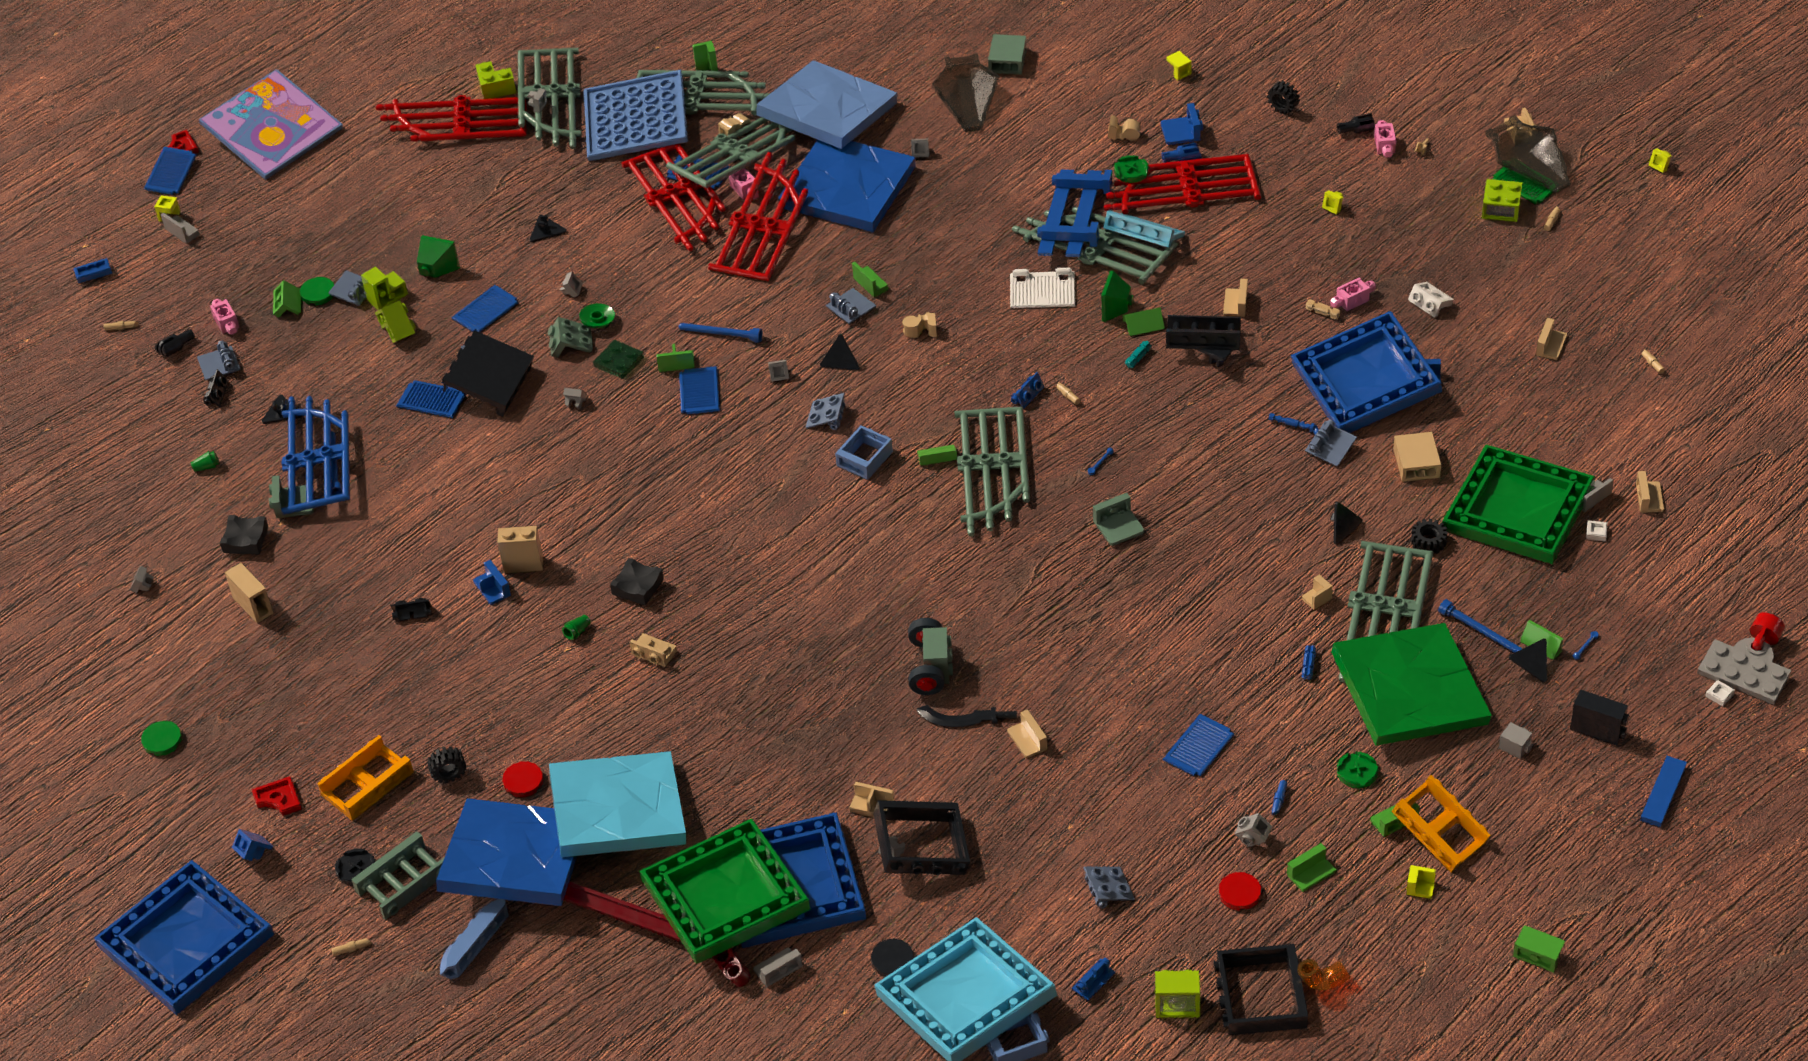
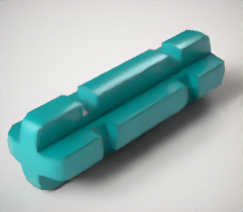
[1125,341,1152,368]

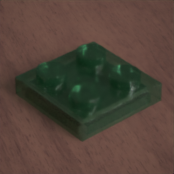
[593,340,644,379]

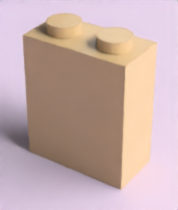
[1393,432,1441,482]
[497,526,543,573]
[225,563,273,623]

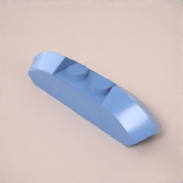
[440,899,509,979]

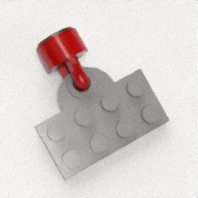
[1697,612,1791,705]

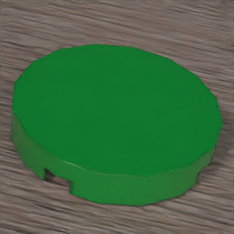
[1114,155,1149,183]
[300,277,334,305]
[141,721,182,756]
[1337,752,1378,788]

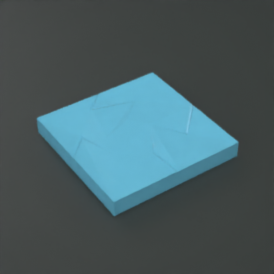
[549,751,686,857]
[874,917,1057,1061]

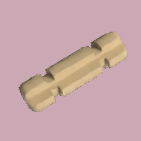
[1306,299,1340,320]

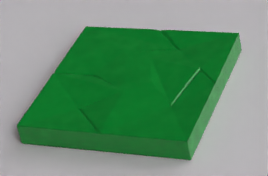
[1442,445,1595,564]
[1331,623,1492,746]
[640,818,810,964]

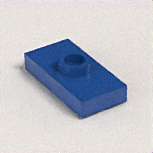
[73,258,112,283]

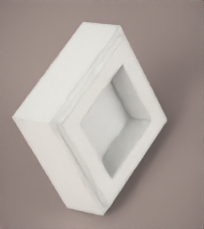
[1586,520,1607,541]
[1705,680,1735,706]

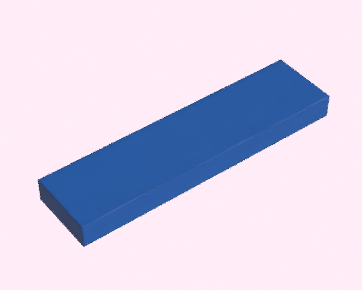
[1640,756,1687,827]

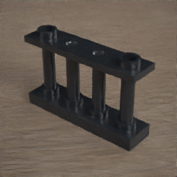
[1166,315,1241,350]

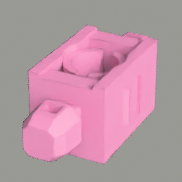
[1374,120,1396,157]
[728,167,759,200]
[1330,278,1376,311]
[210,299,239,334]

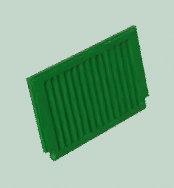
[1492,160,1560,204]

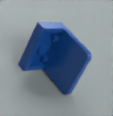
[1161,103,1203,145]

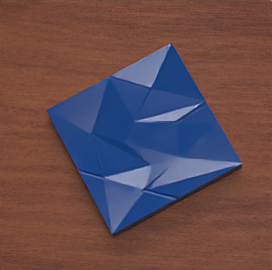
[778,140,916,232]
[1291,311,1442,433]
[436,798,578,906]
[741,812,866,948]
[94,860,274,1015]

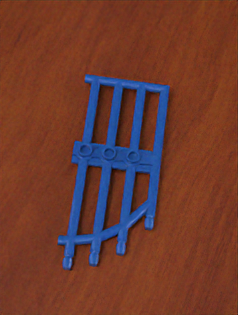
[281,396,350,515]

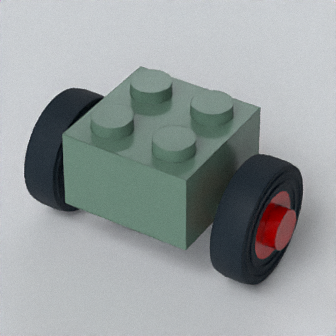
[908,618,953,695]

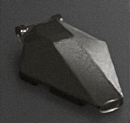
[932,53,999,132]
[1485,115,1571,194]

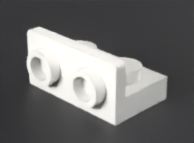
[1408,282,1454,317]

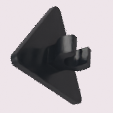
[530,215,567,242]
[820,334,860,370]
[1196,349,1233,367]
[262,395,302,424]
[1330,502,1363,544]
[1509,639,1547,682]

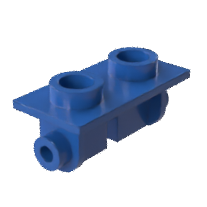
[1011,372,1044,409]
[1071,958,1116,1001]

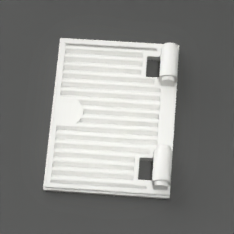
[1010,268,1075,308]

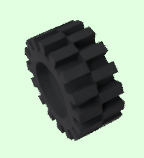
[1267,81,1300,114]
[1411,518,1447,554]
[427,747,467,783]

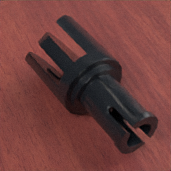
[1336,113,1375,134]
[155,329,195,357]

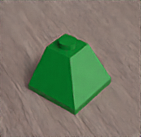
[417,235,460,278]
[1101,271,1134,322]

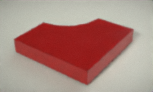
[161,130,199,154]
[251,776,302,816]

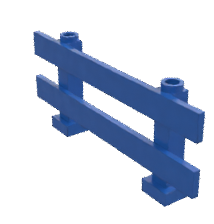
[1037,169,1113,257]

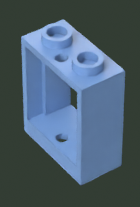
[835,426,893,480]
[986,1012,1049,1061]

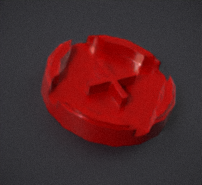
[502,761,543,797]
[1219,872,1261,910]

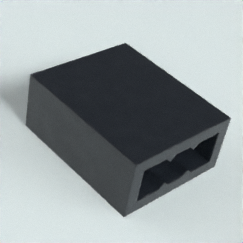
[1570,690,1630,746]

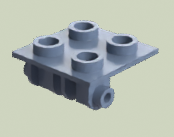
[328,270,366,306]
[826,288,876,324]
[197,341,240,381]
[806,393,845,430]
[1305,419,1357,467]
[1084,866,1135,909]

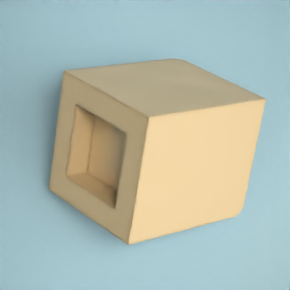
[1302,574,1333,610]

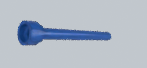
[679,323,763,343]
[331,431,342,496]
[1438,599,1522,653]

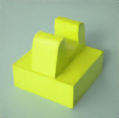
[1649,148,1671,173]
[1322,190,1343,214]

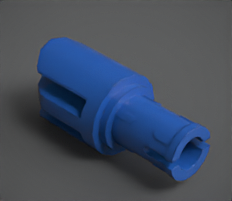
[1161,143,1202,163]

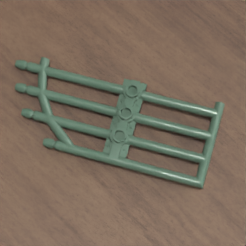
[518,48,581,149]
[636,70,770,116]
[666,117,795,188]
[1012,207,1178,284]
[954,407,1030,537]
[1335,541,1434,682]

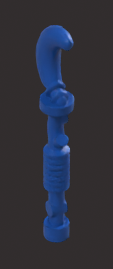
[1269,413,1319,435]

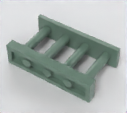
[351,831,445,920]

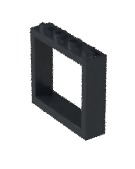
[873,800,970,875]
[1213,944,1308,1036]

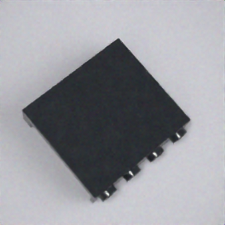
[442,330,534,417]

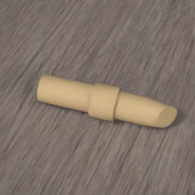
[1544,206,1560,231]
[104,321,139,331]
[1642,349,1665,374]
[1056,382,1081,405]
[331,938,372,956]

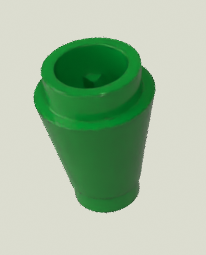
[190,451,220,472]
[562,615,591,640]

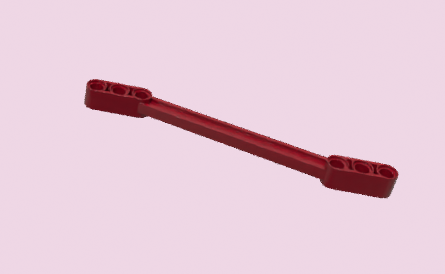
[564,882,750,987]

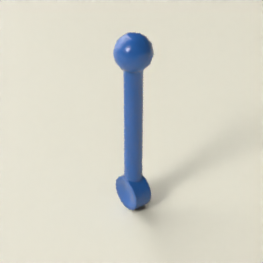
[1088,448,1114,476]
[1573,631,1599,660]

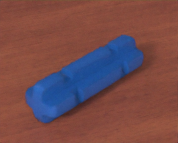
[1302,645,1316,680]

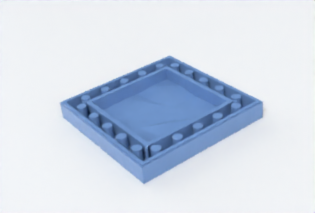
[757,60,897,149]

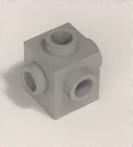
[1235,813,1272,847]

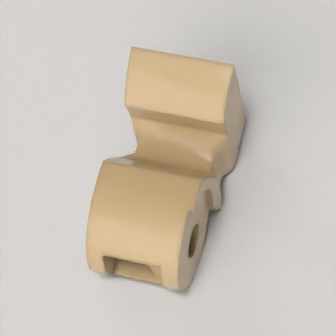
[718,113,752,136]
[1108,115,1141,141]
[902,312,937,338]

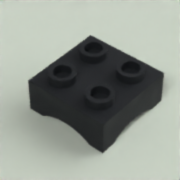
[220,515,269,555]
[610,558,664,606]

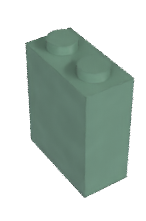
[988,34,1027,74]

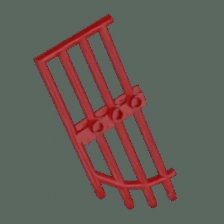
[376,95,527,142]
[621,143,726,252]
[708,152,808,281]
[1104,154,1261,214]

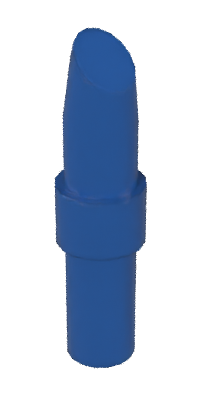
[1272,780,1288,815]

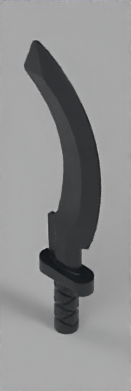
[917,705,1017,727]

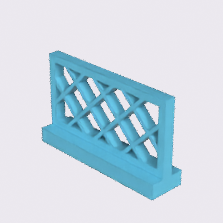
[1103,210,1185,247]

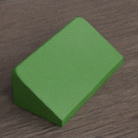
[917,445,957,466]
[1520,620,1563,660]

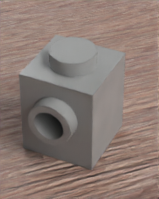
[1499,722,1533,759]

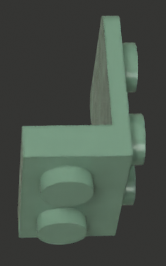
[548,317,593,358]
[269,475,314,519]
[1093,493,1144,546]

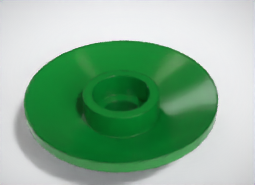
[579,303,615,328]

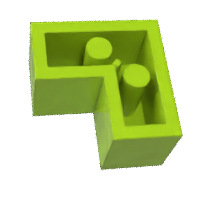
[475,61,516,99]
[361,266,408,310]
[375,300,416,343]

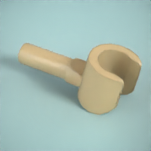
[1414,138,1430,155]

